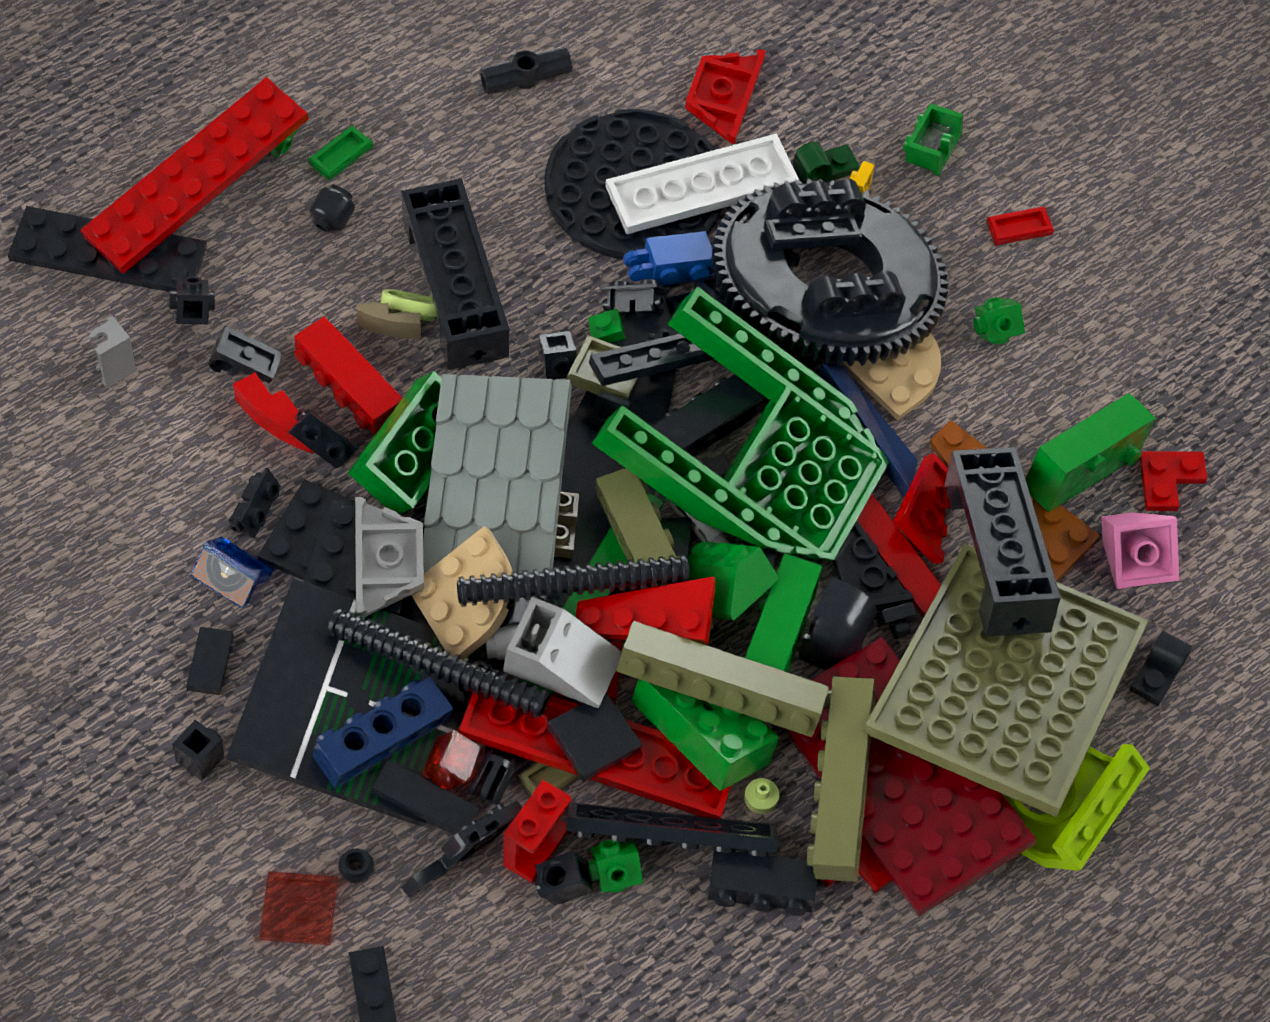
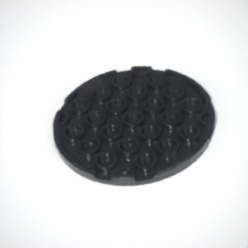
[544,109,723,260]

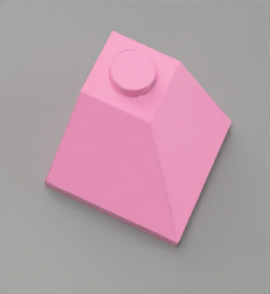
[1102,512,1179,589]

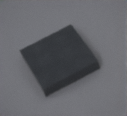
[547,692,642,782]

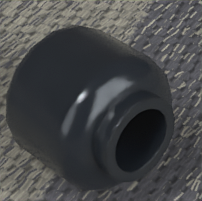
[309,184,355,233]

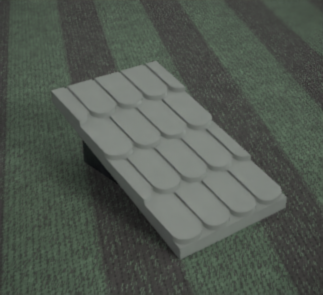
[423,374,572,574]

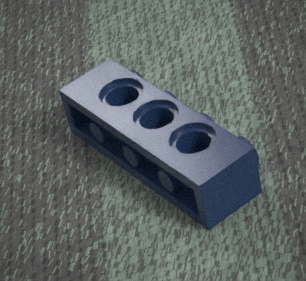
[312,677,453,789]

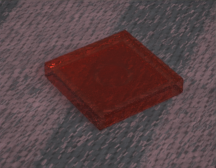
[259,871,339,946]

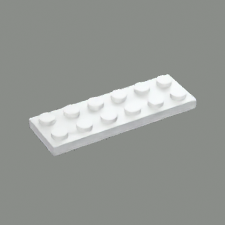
[606,134,799,234]

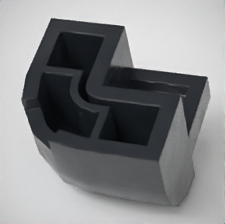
[798,577,877,670]

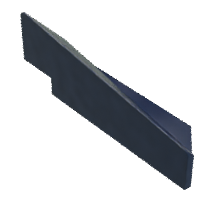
[819,362,917,497]

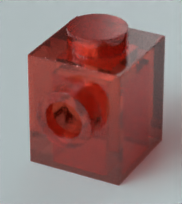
[423,730,481,789]

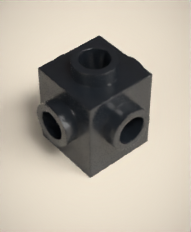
[169,276,215,325]

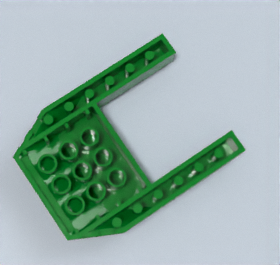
[592,286,889,562]

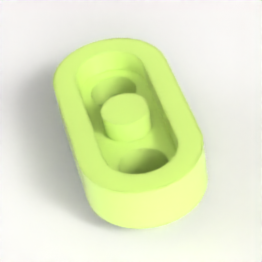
[381,289,437,321]

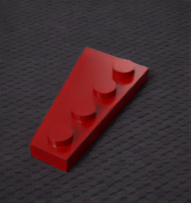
[575,577,716,645]

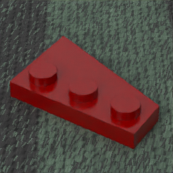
[893,453,950,564]

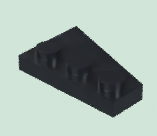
[833,520,914,611]

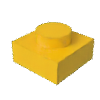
[849,161,875,193]

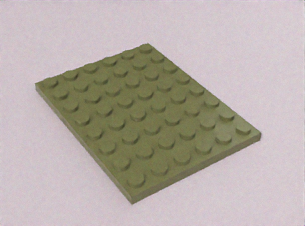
[864,543,1149,817]

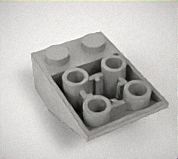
[503,597,622,709]

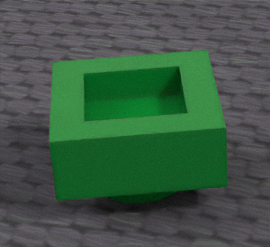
[588,308,625,343]

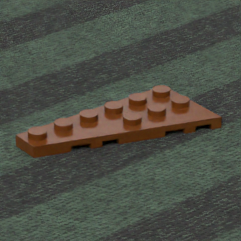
[929,420,1100,582]

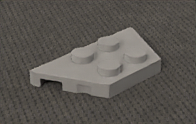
[355,497,424,617]

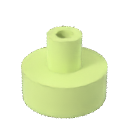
[744,778,779,814]

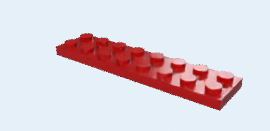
[80,77,309,274]
[458,690,731,819]

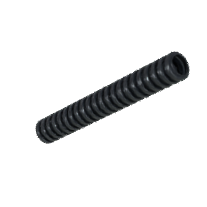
[457,554,690,607]
[328,608,550,719]

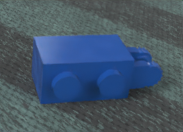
[623,231,713,285]

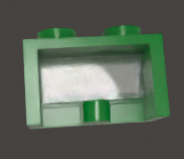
[903,103,963,176]

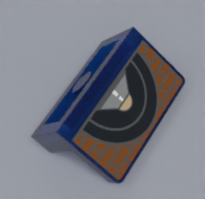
[191,536,274,608]

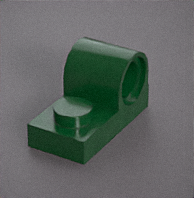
[792,141,860,184]

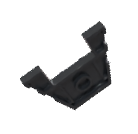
[401,800,522,898]

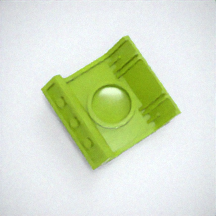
[1002,744,1150,871]

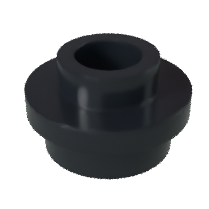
[338,848,374,883]

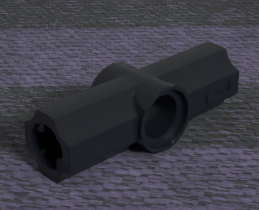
[479,47,573,94]

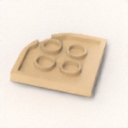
[842,333,941,421]
[412,526,512,660]

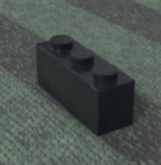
[708,851,817,916]

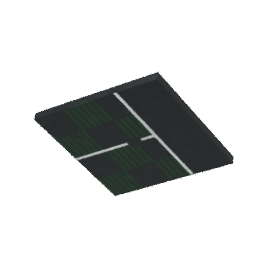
[226,578,484,827]

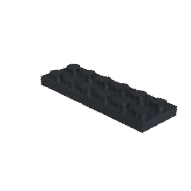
[8,206,207,292]
[566,802,778,857]

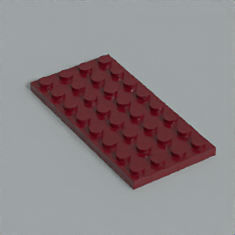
[782,637,1036,917]

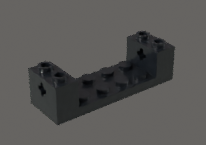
[401,178,509,370]
[945,447,1061,637]

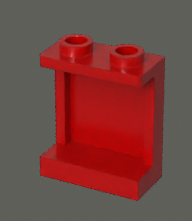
[503,780,571,883]

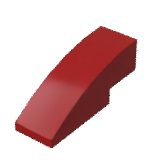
[233,373,314,454]

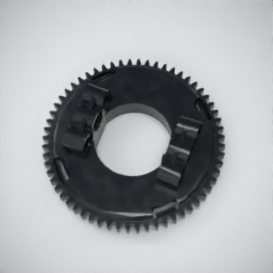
[711,179,949,366]

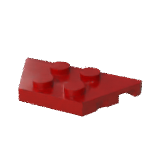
[685,50,766,144]

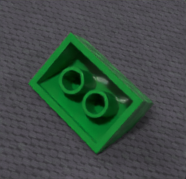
[687,541,779,621]

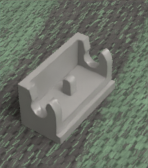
[89,316,136,388]

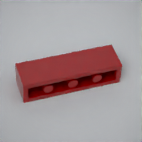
[294,316,402,435]

